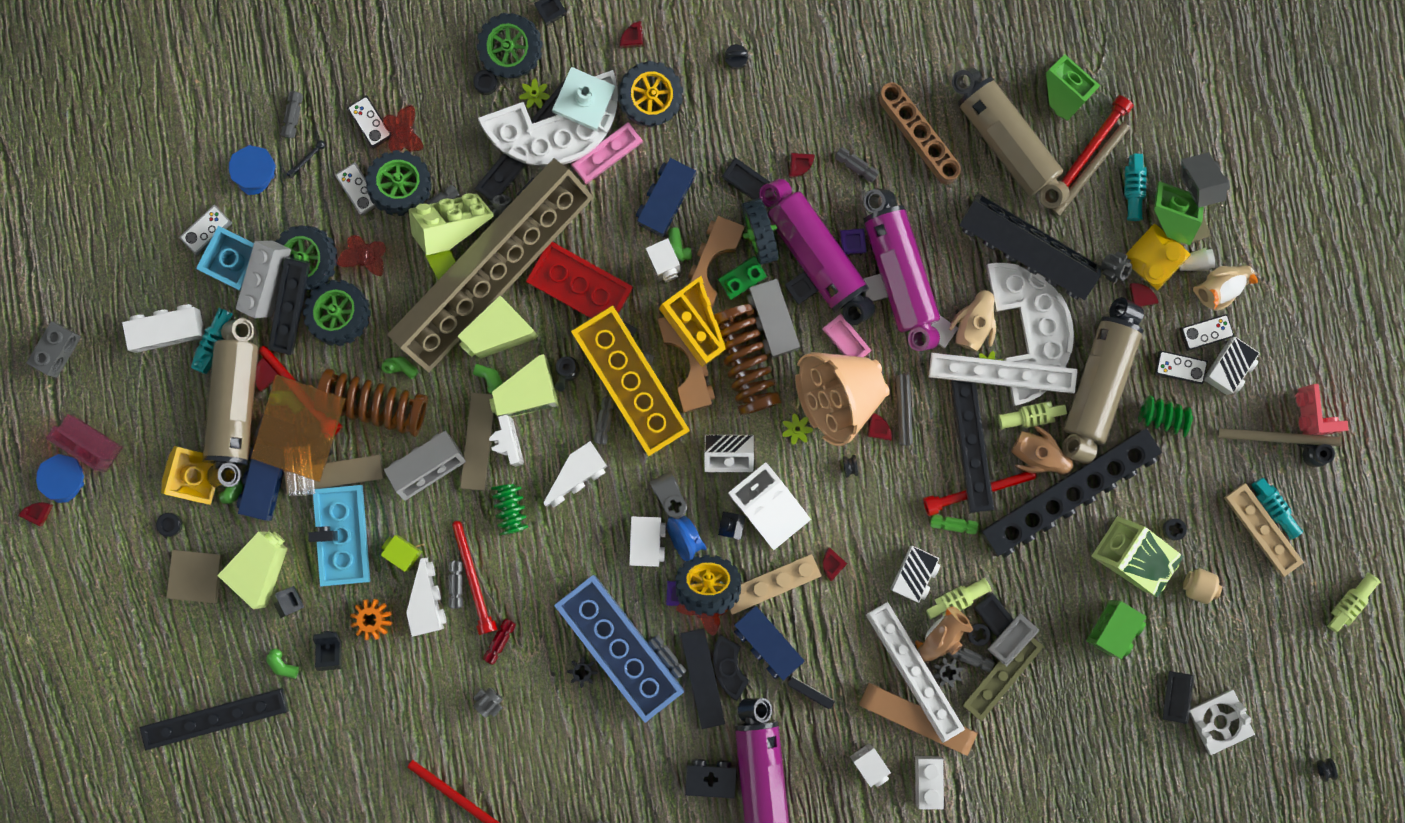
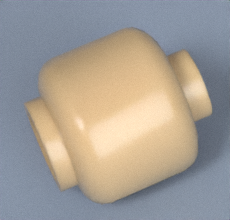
[1183,568,1222,604]

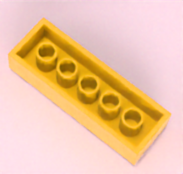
[571,306,690,456]

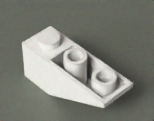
[544,441,608,508]
[406,558,446,637]

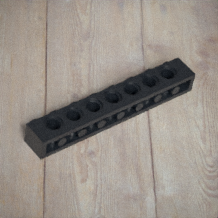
[979,428,1162,558]

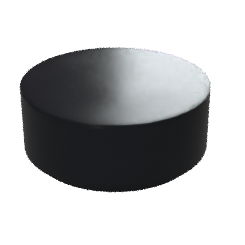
[473,70,498,95]
[156,513,183,537]

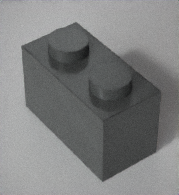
[1180,152,1230,208]

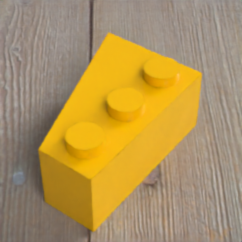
[659,276,726,367]

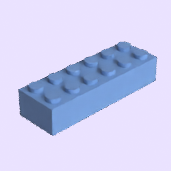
[554,575,684,723]

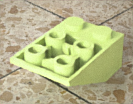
[409,193,493,255]

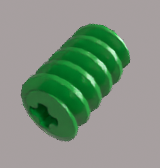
[1138,395,1193,438]
[490,484,529,536]

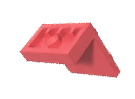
[1296,384,1349,435]

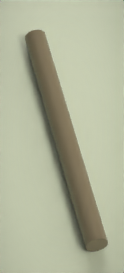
[1052,122,1130,216]
[1218,428,1341,447]

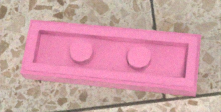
[571,122,643,184]

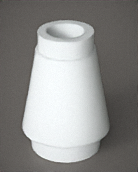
[1179,248,1215,271]

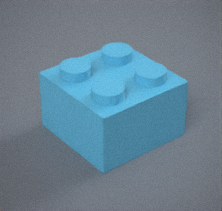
[196,226,254,291]

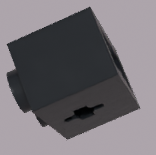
[685,759,736,798]

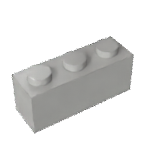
[236,240,291,318]
[746,279,800,358]
[384,430,466,501]

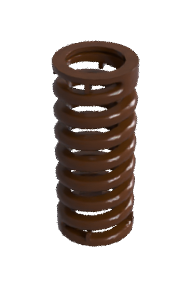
[714,304,782,416]
[315,368,428,437]

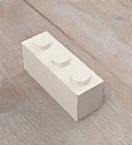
[122,304,205,353]

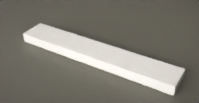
[928,353,1077,394]
[866,602,965,743]

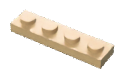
[1224,483,1304,577]
[730,554,821,615]

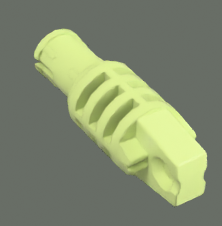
[998,401,1067,430]
[1327,573,1381,632]
[926,577,992,619]

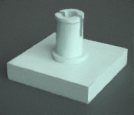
[552,67,616,131]

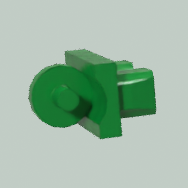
[717,256,767,300]

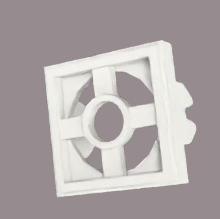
[489,415,524,467]
[1190,689,1255,755]

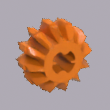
[350,599,392,640]

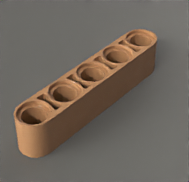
[879,82,961,184]
[859,683,978,756]

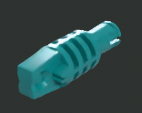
[1124,153,1147,221]
[191,307,233,374]
[1251,478,1303,540]

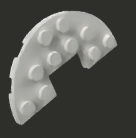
[478,70,618,167]
[986,263,1074,406]

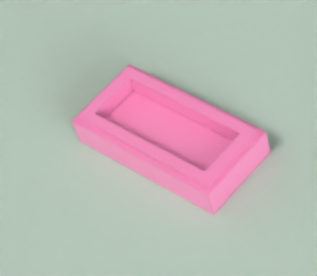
[822,314,872,357]

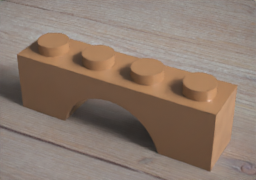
[684,216,745,309]
[658,317,715,414]

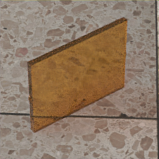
[251,375,346,482]

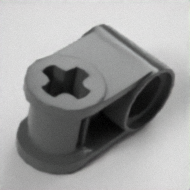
[649,471,687,519]

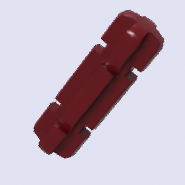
[483,619,516,665]

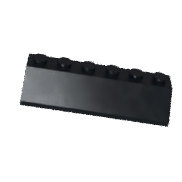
[959,193,1101,300]

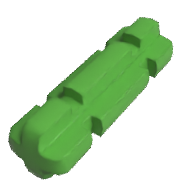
[930,515,978,534]

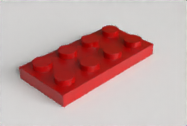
[526,242,633,319]

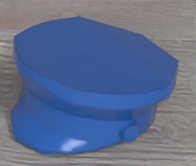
[229,145,276,195]
[36,454,84,503]
[666,516,707,561]

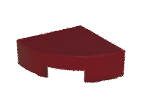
[620,21,644,49]
[789,153,815,178]
[1129,283,1159,307]
[255,358,280,392]
[867,413,892,441]
[18,502,53,526]
[823,547,848,582]

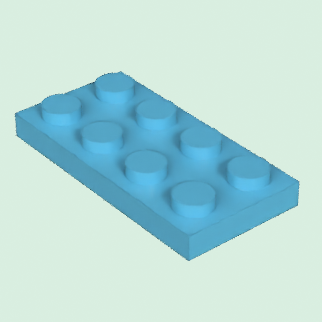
[313,485,370,586]

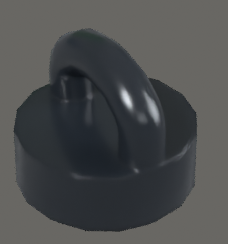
[725,44,748,70]

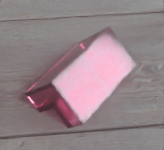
[46,414,123,472]

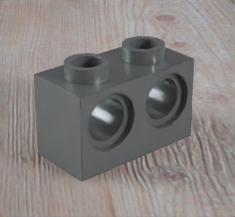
[26,321,82,378]

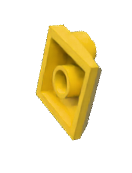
[1126,223,1191,291]
[161,446,216,505]

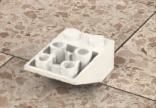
[728,462,811,550]

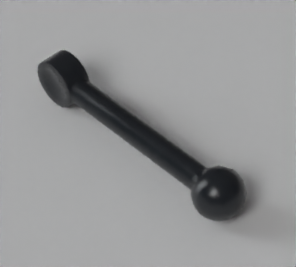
[287,140,325,178]

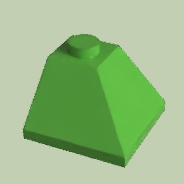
[1046,54,1100,121]
[1154,181,1204,245]

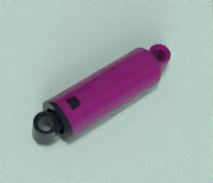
[759,179,875,325]
[863,189,940,351]
[734,698,789,823]

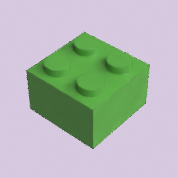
[1086,600,1147,659]

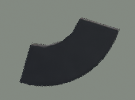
[713,634,749,701]

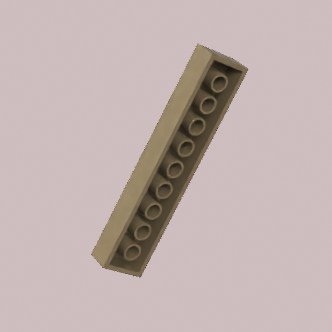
[387,158,594,372]

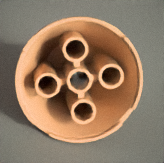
[795,352,889,446]

